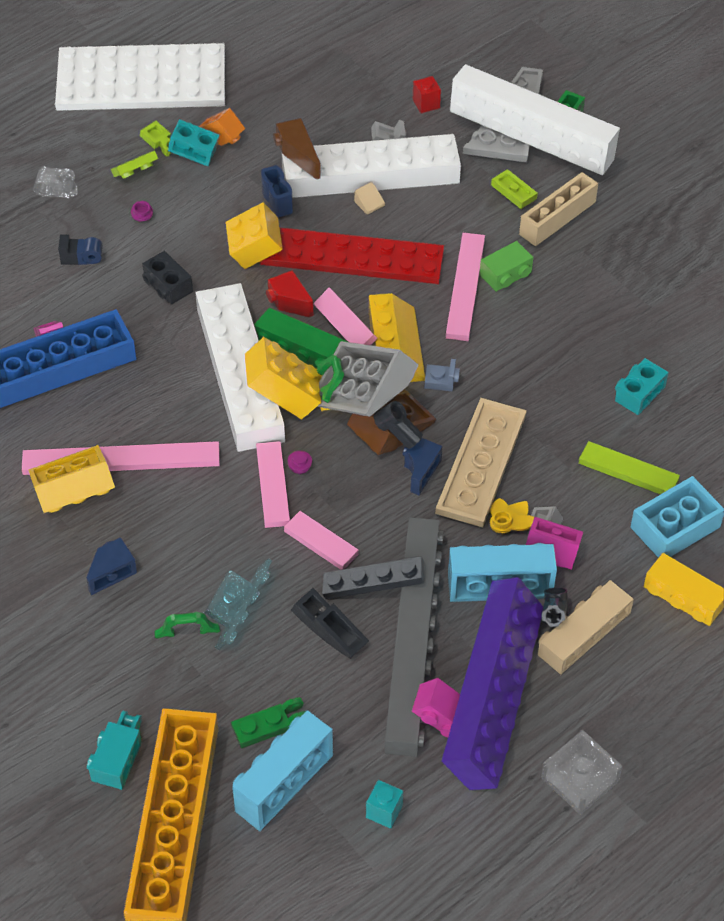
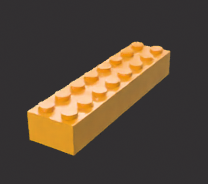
[124,708,218,921]

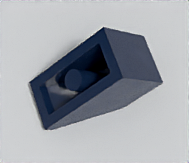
[86,537,137,595]

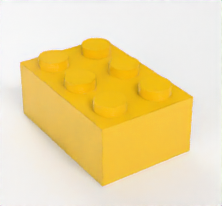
[245,337,321,420]

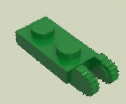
[231,697,306,748]

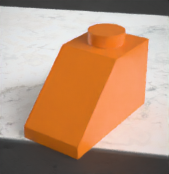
[199,108,245,146]

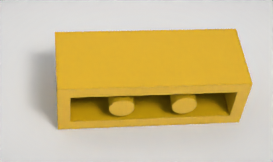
[644,553,724,626]

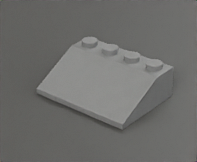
[317,341,419,417]

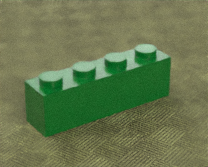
[254,308,348,368]

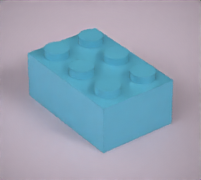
[630,476,724,558]

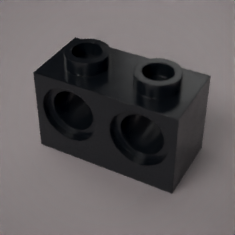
[142,250,193,305]

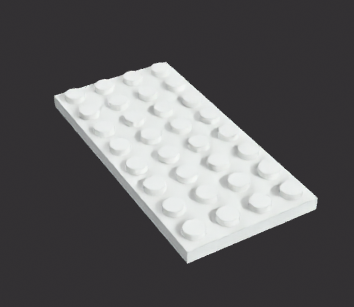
[55,43,225,111]

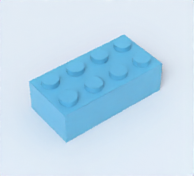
[448,543,557,602]
[233,710,333,831]

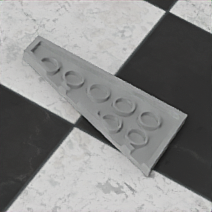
[463,67,543,162]

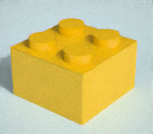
[226,202,283,269]

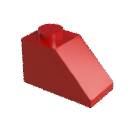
[266,270,314,317]

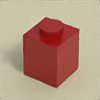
[413,76,441,113]

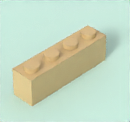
[519,172,598,246]
[538,580,634,674]

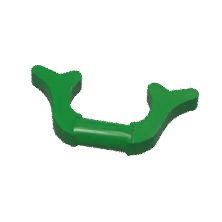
[315,355,344,403]
[154,612,220,639]

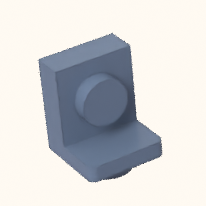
[424,359,460,391]

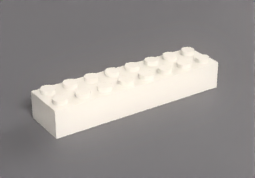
[450,64,620,175]
[282,134,461,198]
[196,283,285,452]

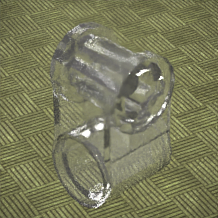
[33,167,78,198]

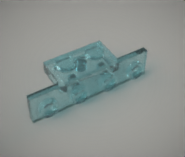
[204,559,272,650]

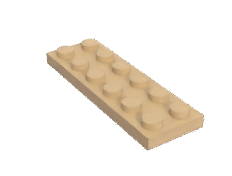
[435,398,527,528]

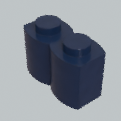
[261,165,293,217]

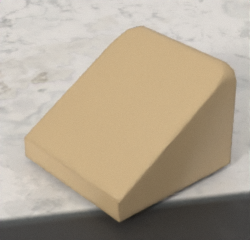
[355,182,385,215]

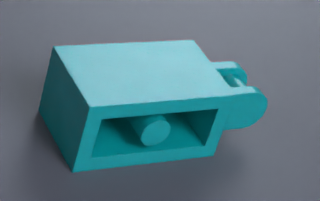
[87,711,142,790]

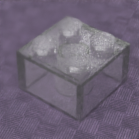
[541,730,623,815]

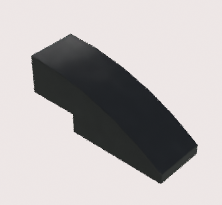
[291,588,369,659]

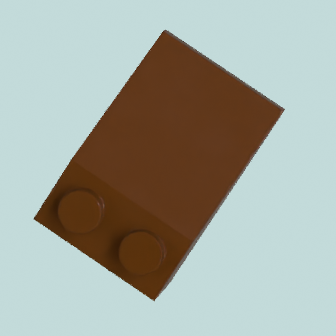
[347,389,436,455]

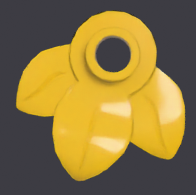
[490,498,534,533]

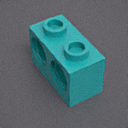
[168,119,220,166]
[615,358,668,415]

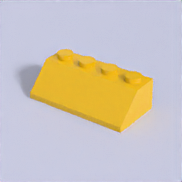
[369,293,425,382]

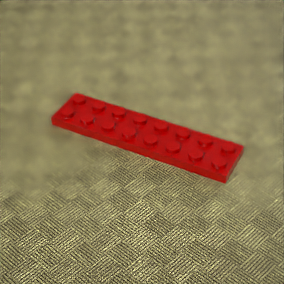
[260,227,444,284]

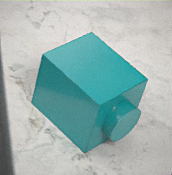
[366,780,404,829]

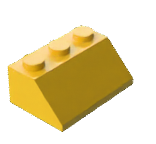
[28,445,115,513]

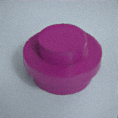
[131,201,153,221]
[288,451,312,474]

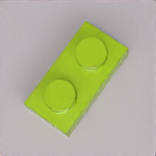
[111,151,158,179]
[491,169,538,209]

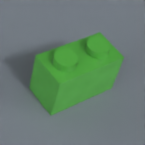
[479,241,533,291]

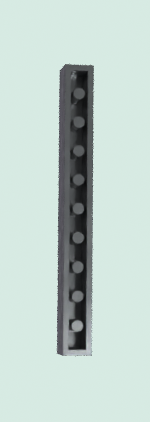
[385,517,444,757]

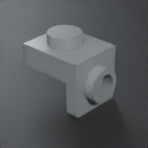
[371,120,406,141]

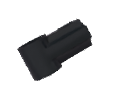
[374,401,423,449]
[542,587,569,627]

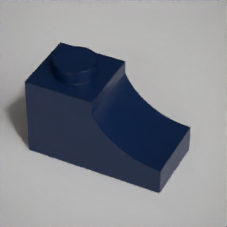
[403,438,442,495]

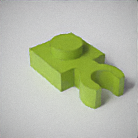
[140,121,171,156]

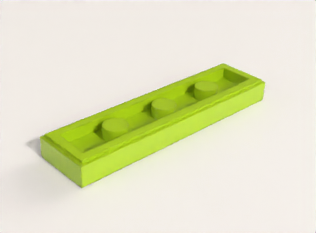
[579,441,680,495]

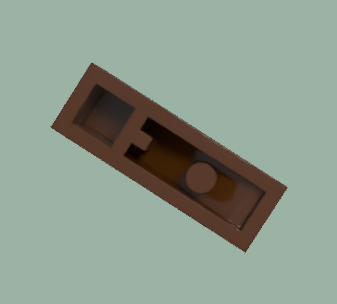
[273,118,321,180]

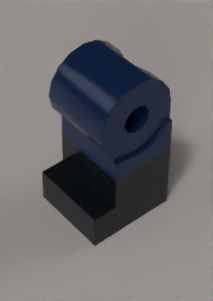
[58,234,103,265]

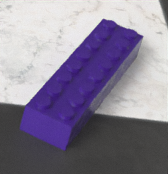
[441,577,543,790]

